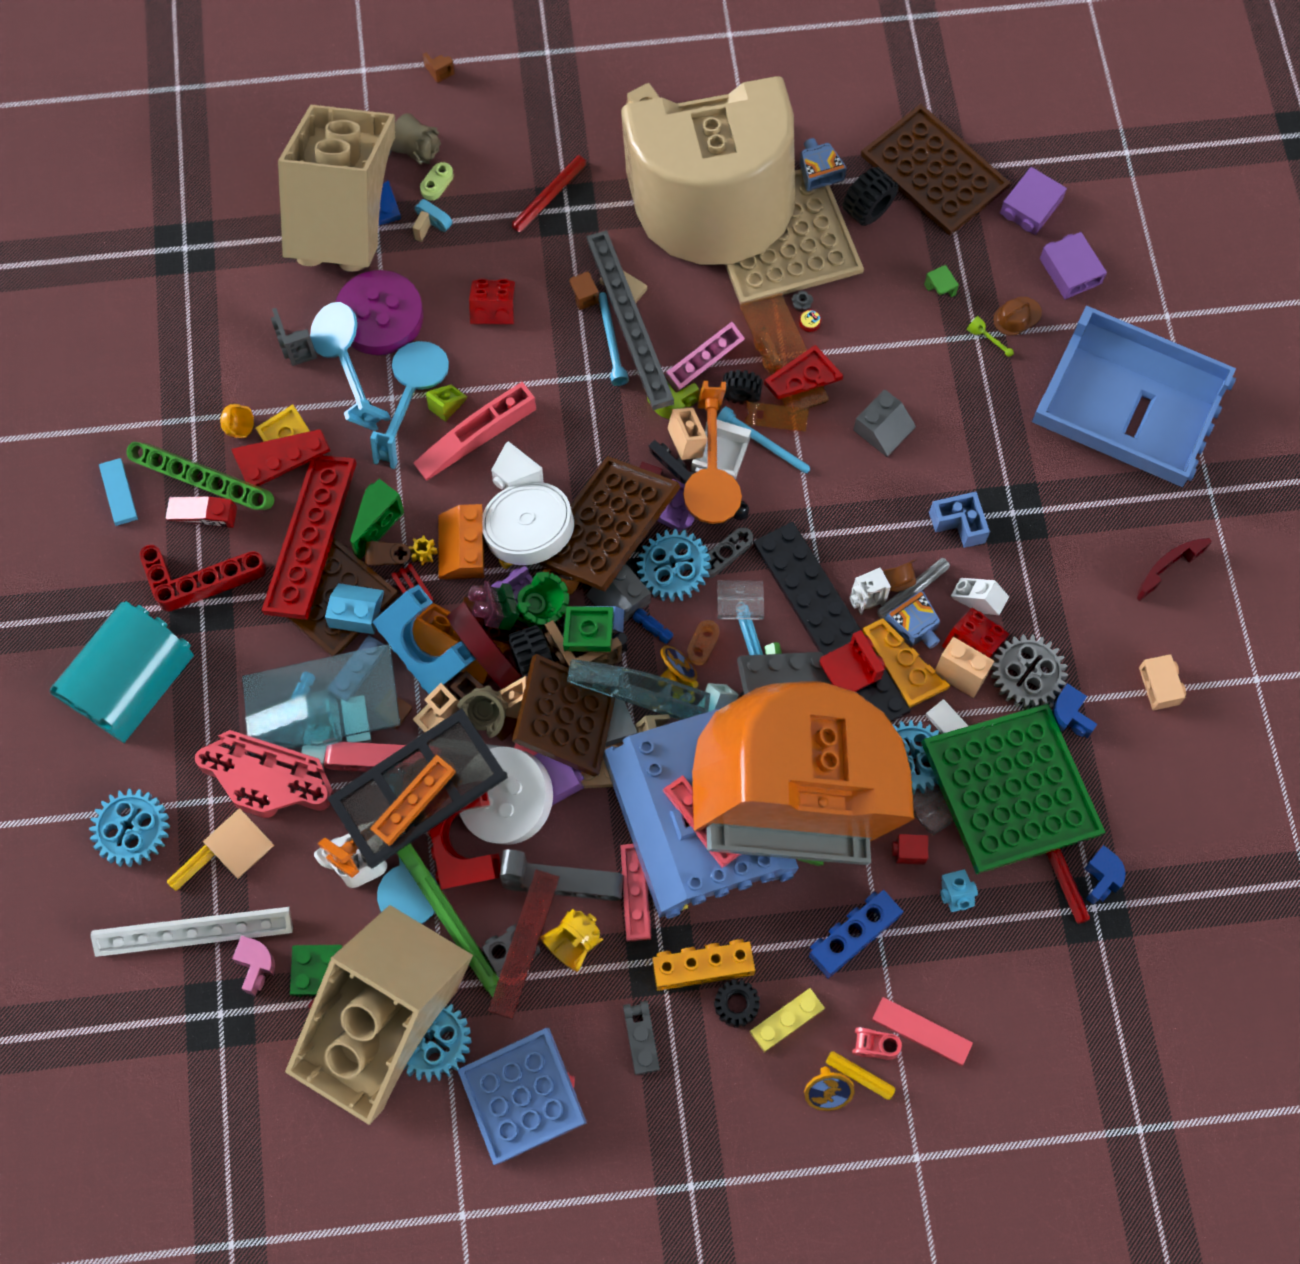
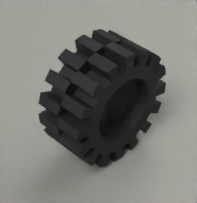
[723,370,763,405]
[714,979,760,1028]

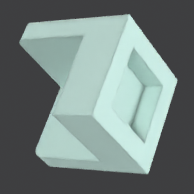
[700,683,739,713]

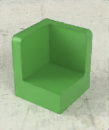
[924,265,959,297]

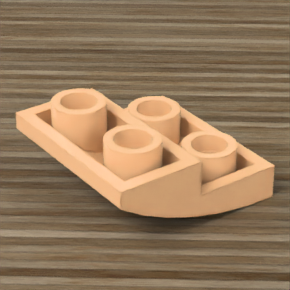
[203,808,274,879]

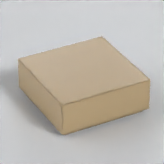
[412,211,431,242]

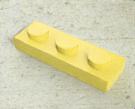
[750,988,825,1053]

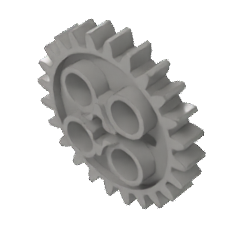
[991,634,1068,709]

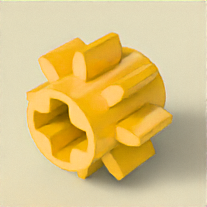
[409,535,438,566]

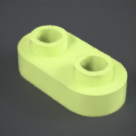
[420,162,454,200]

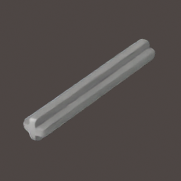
[877,558,950,619]

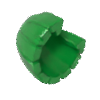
[517,572,569,626]

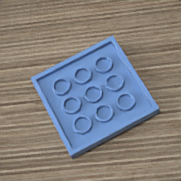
[458,1028,587,1165]

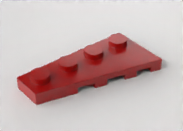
[231,429,331,486]

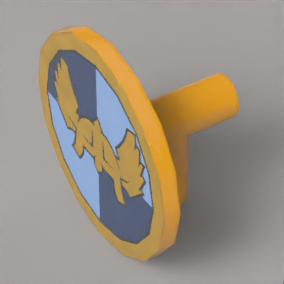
[657,645,698,689]
[804,1067,855,1111]

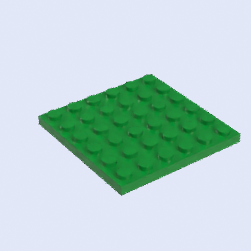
[921,704,1106,874]

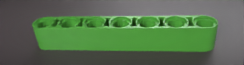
[126,442,274,510]

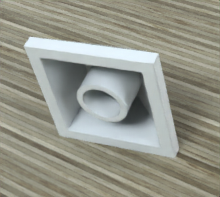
[491,441,544,489]

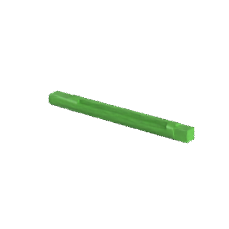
[397,843,508,1003]

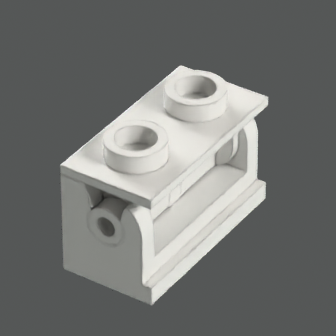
[850,568,891,614]

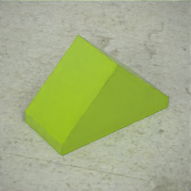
[426,385,467,422]

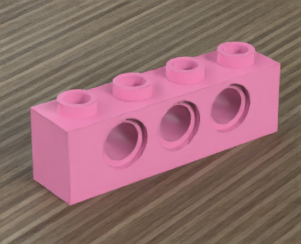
[664,322,745,392]

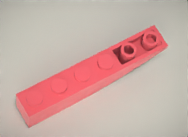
[413,382,536,481]

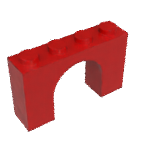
[424,782,501,890]

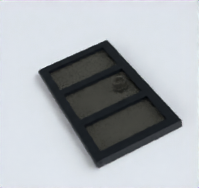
[327,708,508,869]

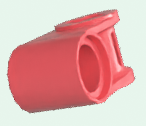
[852,1028,902,1060]

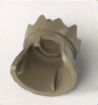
[391,113,441,164]
[457,686,508,738]

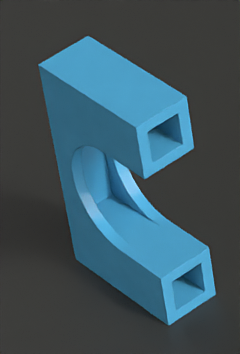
[372,584,476,694]

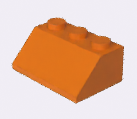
[438,504,485,579]

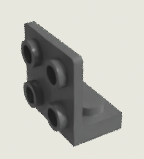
[271,308,317,366]

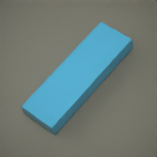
[99,458,138,526]

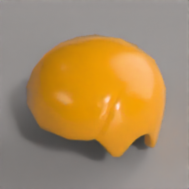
[220,404,254,438]

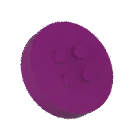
[336,270,424,355]

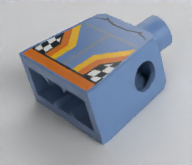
[800,138,846,191]
[885,590,940,649]

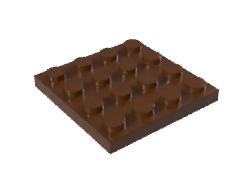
[286,538,399,659]
[512,654,617,777]

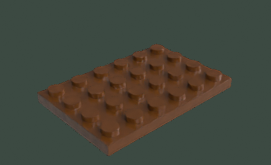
[860,104,1010,236]
[536,456,681,592]

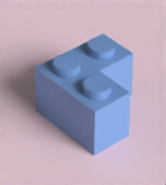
[929,492,990,548]

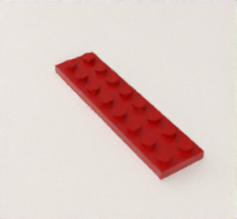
[261,455,357,620]

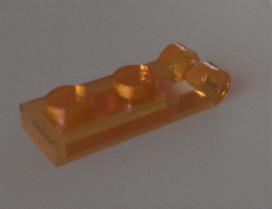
[744,402,809,432]

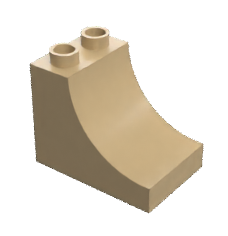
[278,105,395,271]
[285,905,473,1125]

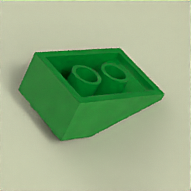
[350,479,405,560]

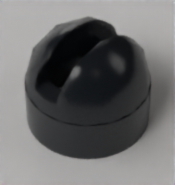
[733,501,749,520]

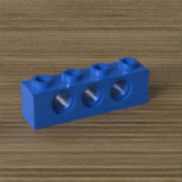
[809,890,904,979]

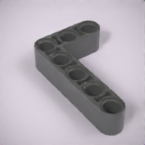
[500,850,624,901]

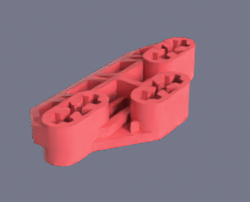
[195,730,334,818]

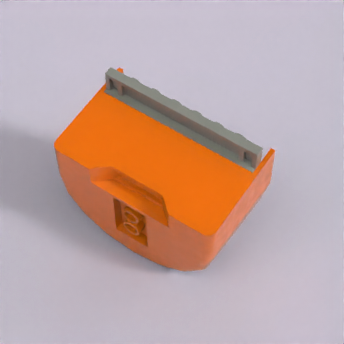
[692,681,914,865]

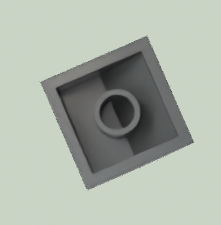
[853,389,916,457]
[586,564,651,622]

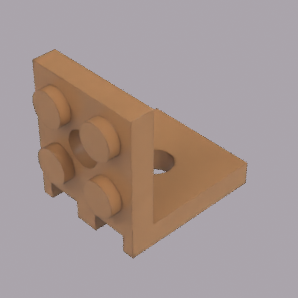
[543,620,622,678]

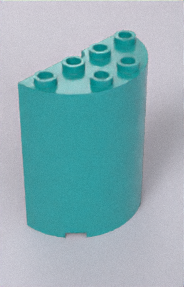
[49,601,194,743]

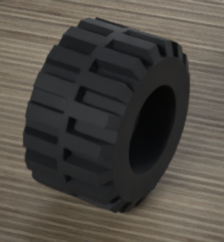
[842,167,898,226]
[508,625,553,678]

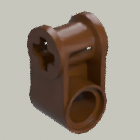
[365,541,411,566]

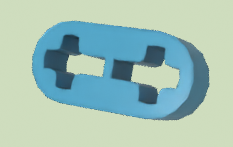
[415,199,453,232]

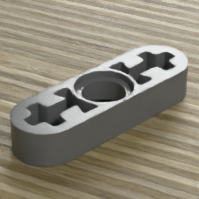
[705,528,753,578]

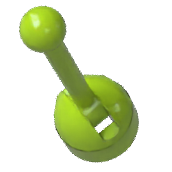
[966,316,1014,357]

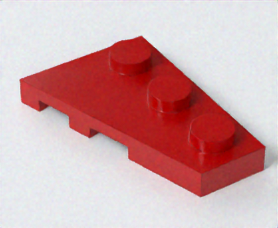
[764,345,844,400]

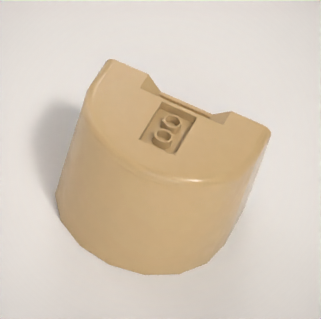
[621,76,795,265]

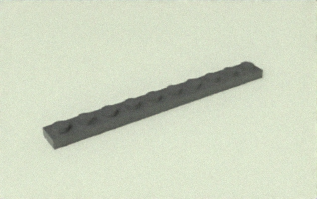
[587,230,674,411]

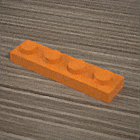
[370,755,456,846]

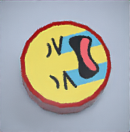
[799,310,821,332]

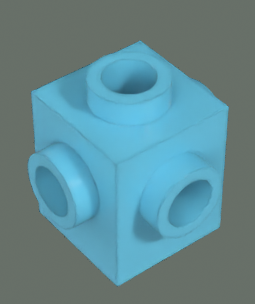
[940,869,978,912]

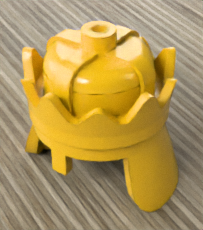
[540,909,604,972]

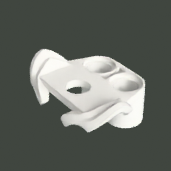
[314,821,387,888]

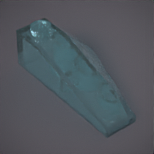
[245,689,342,747]

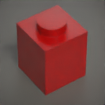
[892,834,928,865]

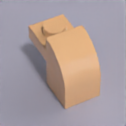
[413,683,460,732]

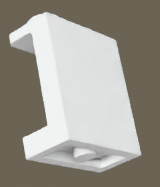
[691,420,751,480]

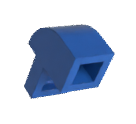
[1052,683,1097,739]
[1084,845,1125,905]

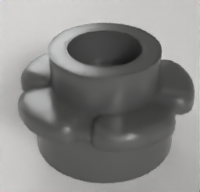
[792,291,813,312]

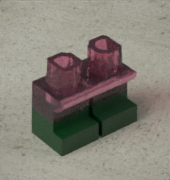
[468,581,520,631]

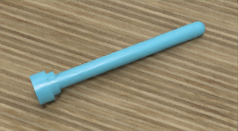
[599,292,629,386]
[717,406,810,473]

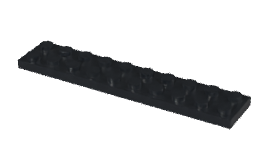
[753,521,911,722]

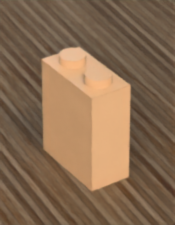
[935,637,994,698]

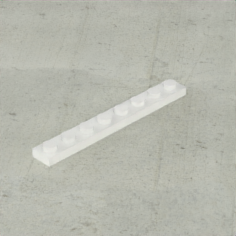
[91,907,293,957]

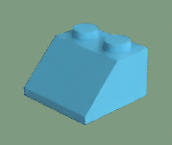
[325,583,384,634]

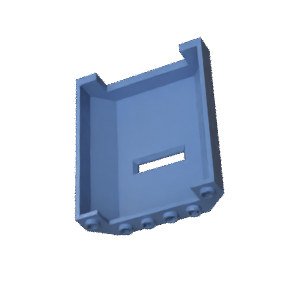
[1032,306,1236,487]
[603,708,799,919]

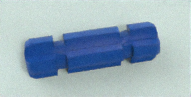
[633,608,673,644]

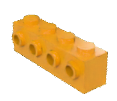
[652,939,755,991]

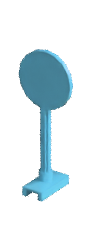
[310,302,391,431]
[370,341,449,469]
[377,769,438,924]

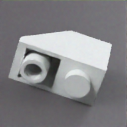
[951,578,1009,615]

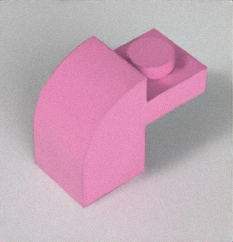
[232,935,275,996]

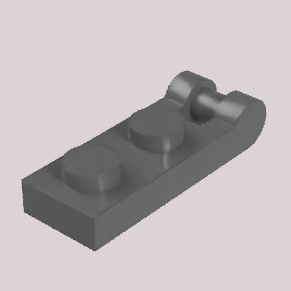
[623,1001,660,1075]

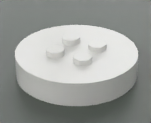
[482,482,574,565]
[458,747,553,845]

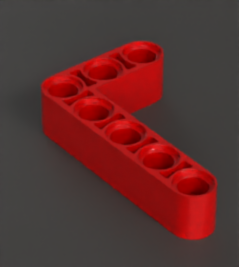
[140,544,267,612]

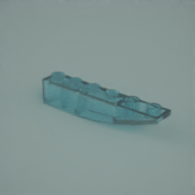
[567,659,711,720]

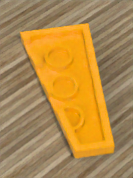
[862,618,950,708]

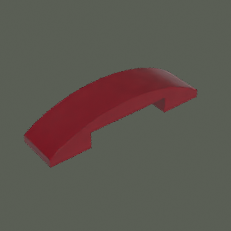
[1137,538,1212,601]
[446,602,522,689]

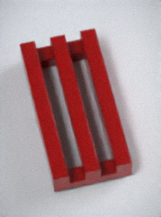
[391,563,434,603]

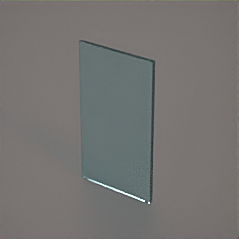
[242,644,400,757]

